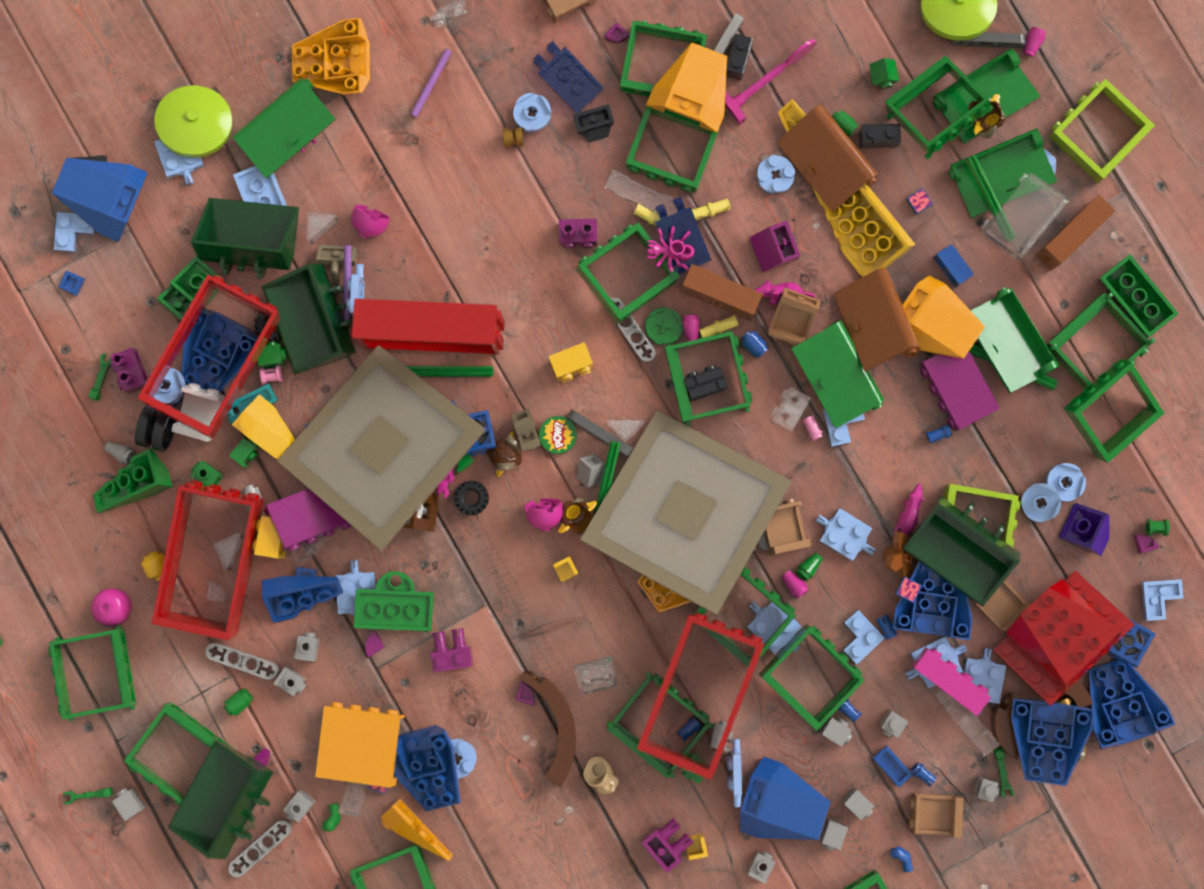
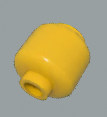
[141,551,165,581]

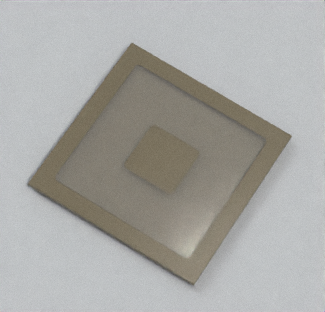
[277,345,486,551]
[580,410,792,615]

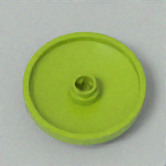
[920,0,997,40]
[154,85,233,158]

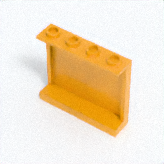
[315,702,404,788]

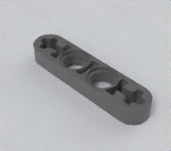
[952,32,1026,48]
[566,409,633,457]

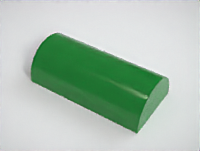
[1098,254,1179,338]

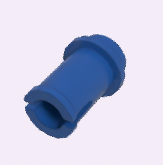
[926,424,952,444]
[876,614,897,640]
[838,699,862,722]
[677,717,702,741]
[911,762,937,787]

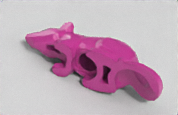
[755,280,815,305]
[894,483,924,539]

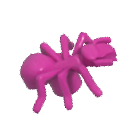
[647,226,694,272]

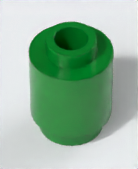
[832,110,859,137]
[224,688,254,716]

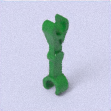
[89,353,112,401]
[993,748,1014,798]
[63,787,113,805]

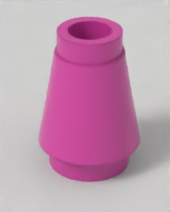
[1023,27,1046,57]
[681,314,700,342]
[781,570,809,599]

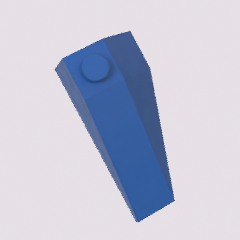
[262,576,343,623]

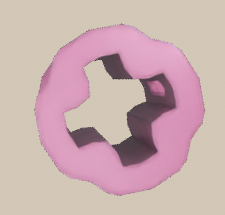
[260,365,283,385]

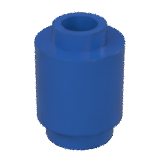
[741,330,769,358]

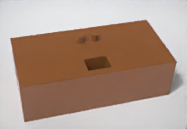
[1035,195,1116,271]
[681,264,763,321]

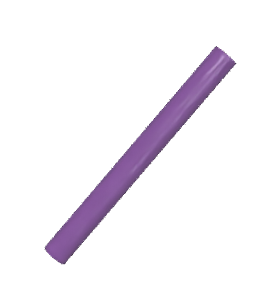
[410,48,452,118]
[344,245,352,321]

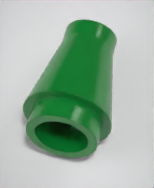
[796,552,823,581]

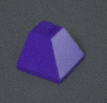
[1059,503,1109,556]

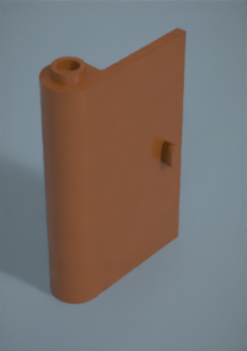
[777,104,878,212]
[834,268,920,372]

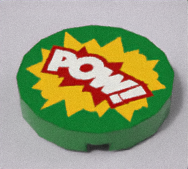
[539,416,577,454]

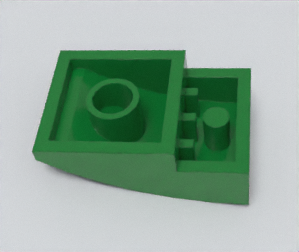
[157,256,225,322]

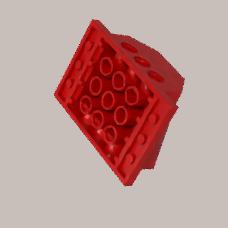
[993,571,1135,707]

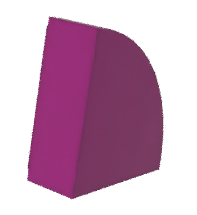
[604,22,630,43]
[1133,534,1159,553]
[365,631,385,658]
[515,681,534,706]
[254,748,270,766]

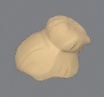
[583,757,619,794]

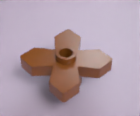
[883,531,916,579]

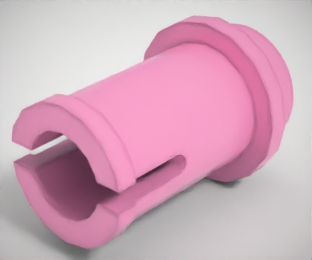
[802,415,823,441]

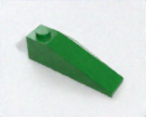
[93,449,173,513]

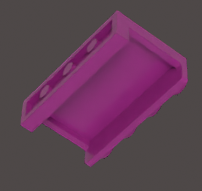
[919,352,1000,431]
[263,488,352,552]

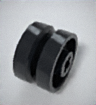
[135,405,176,452]

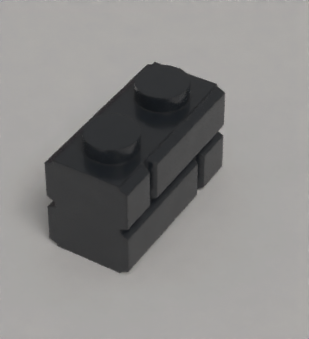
[726,34,753,80]
[859,124,901,148]
[684,365,728,402]

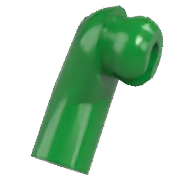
[322,803,341,832]

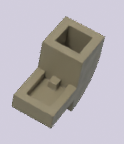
[511,409,541,451]

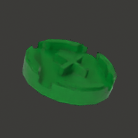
[645,307,683,346]

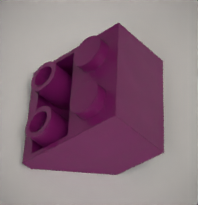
[749,221,800,273]

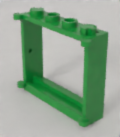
[885,55,993,159]
[1046,292,1156,388]
[664,330,753,426]
[48,625,137,722]
[606,672,715,779]
[124,702,233,806]

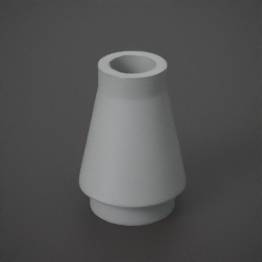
[104,441,135,464]

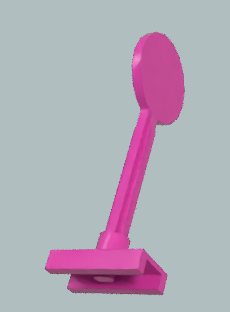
[725,39,817,125]

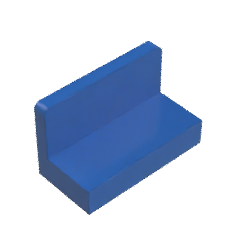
[933,245,973,288]

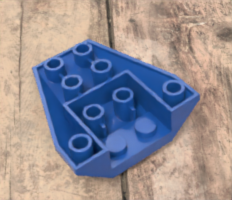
[52,158,148,242]
[181,308,258,394]
[892,561,973,640]
[1088,660,1175,749]
[1011,698,1094,786]
[394,725,461,812]
[740,756,831,840]

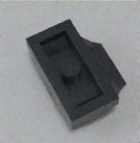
[573,104,614,143]

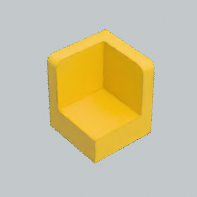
[553,556,579,582]
[686,833,708,860]

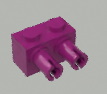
[559,219,597,249]
[110,348,148,393]
[431,628,474,673]
[641,818,694,873]

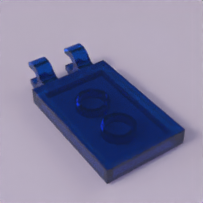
[533,41,604,113]
[655,197,711,274]

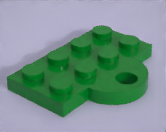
[353,571,434,631]

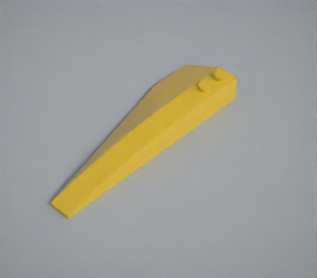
[778,99,916,277]

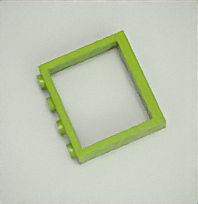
[1049,79,1155,183]
[944,484,1020,548]

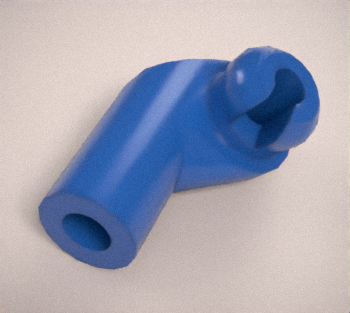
[890,846,913,872]

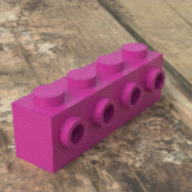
[912,647,992,716]

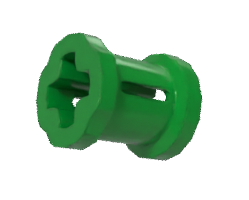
[1145,519,1170,536]

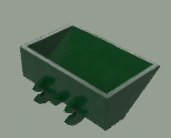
[191,198,299,279]
[262,263,356,375]
[903,496,1021,607]
[168,740,273,860]

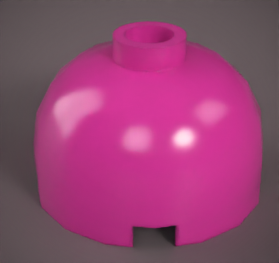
[351,204,390,239]
[524,498,563,531]
[91,588,132,627]

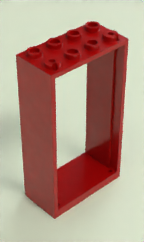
[138,274,281,439]
[352,298,505,355]
[151,480,265,640]
[637,612,765,780]

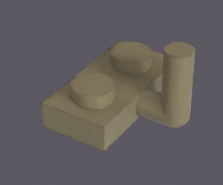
[316,245,357,285]

